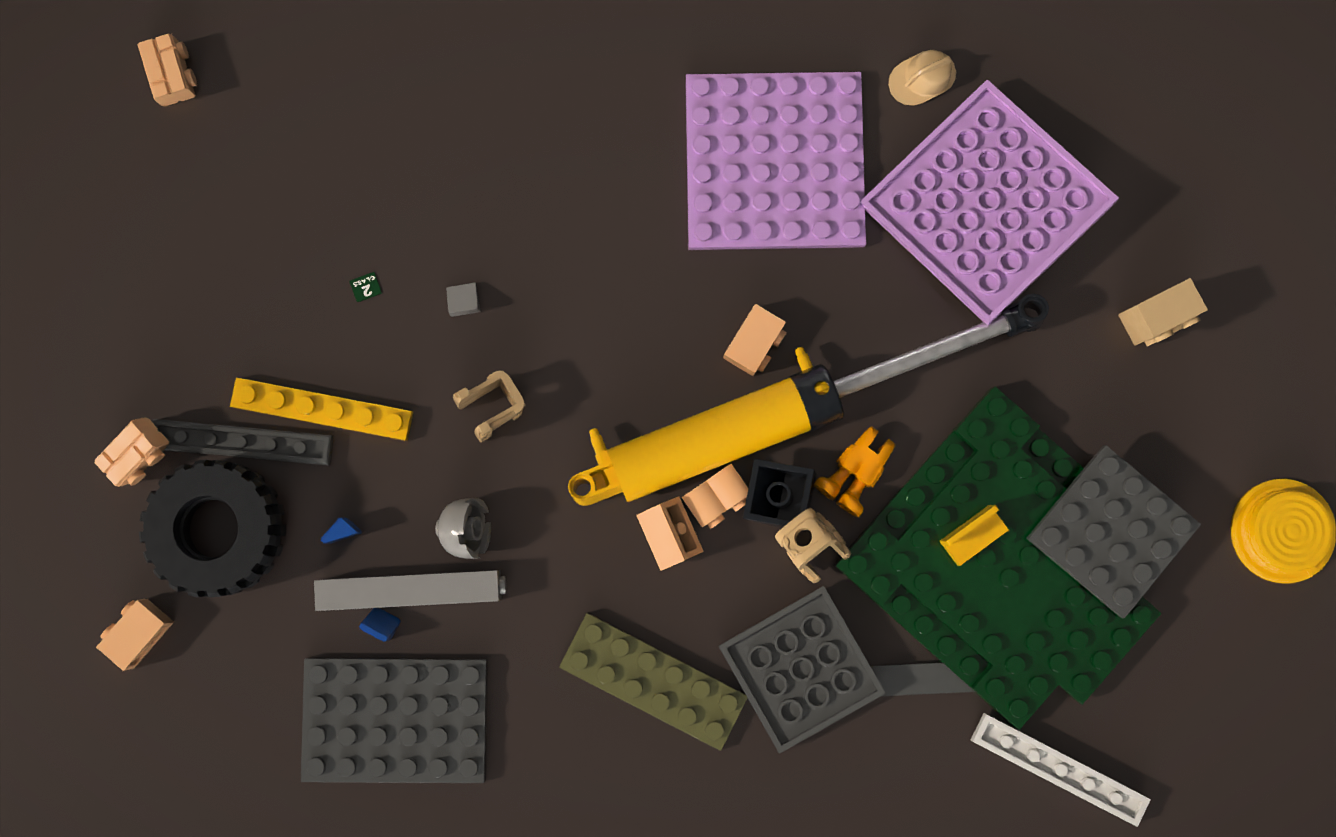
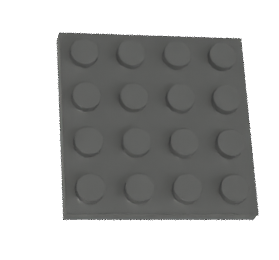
[1026,445,1201,618]
[719,586,886,754]

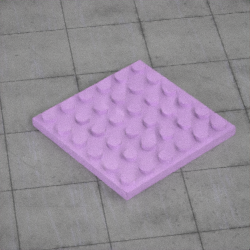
[686,72,866,250]
[860,80,1119,325]

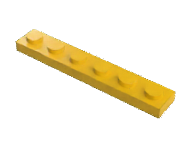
[230,377,413,441]

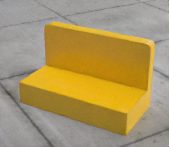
[940,505,1009,566]

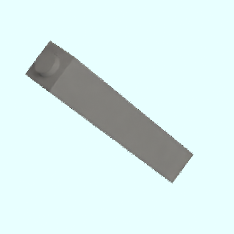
[314,570,507,611]

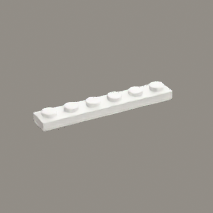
[971,713,1151,827]

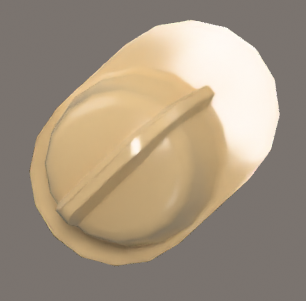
[888,50,956,106]

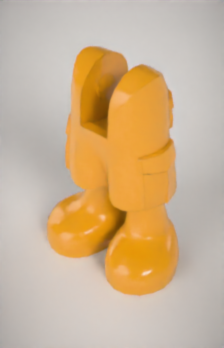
[814,426,895,517]

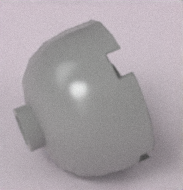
[435,498,491,559]

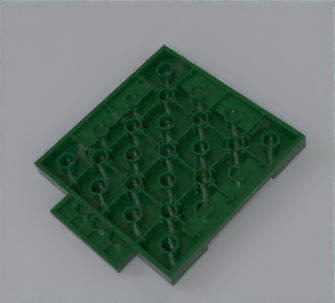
[834,386,1162,730]

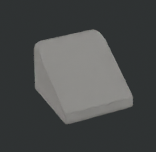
[446,282,481,317]

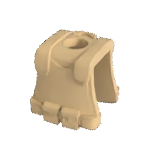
[453,370,525,443]
[775,508,851,583]

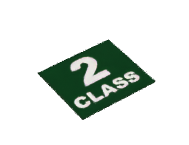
[349,272,382,303]

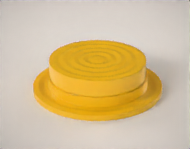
[1231,479,1336,583]

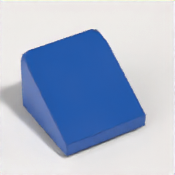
[321,518,363,543]
[359,608,401,642]

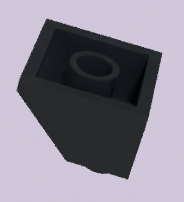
[743,459,817,533]

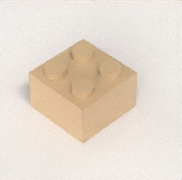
[1118,278,1208,346]

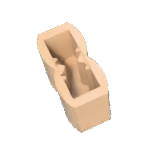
[682,464,749,529]

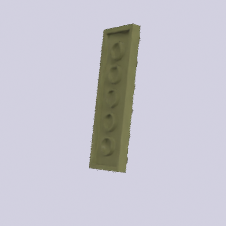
[559,613,747,751]

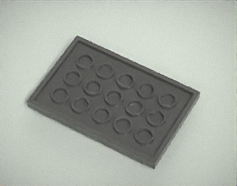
[301,658,488,783]

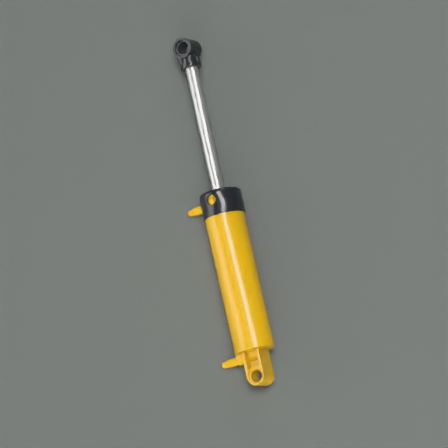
[568,294,1049,506]

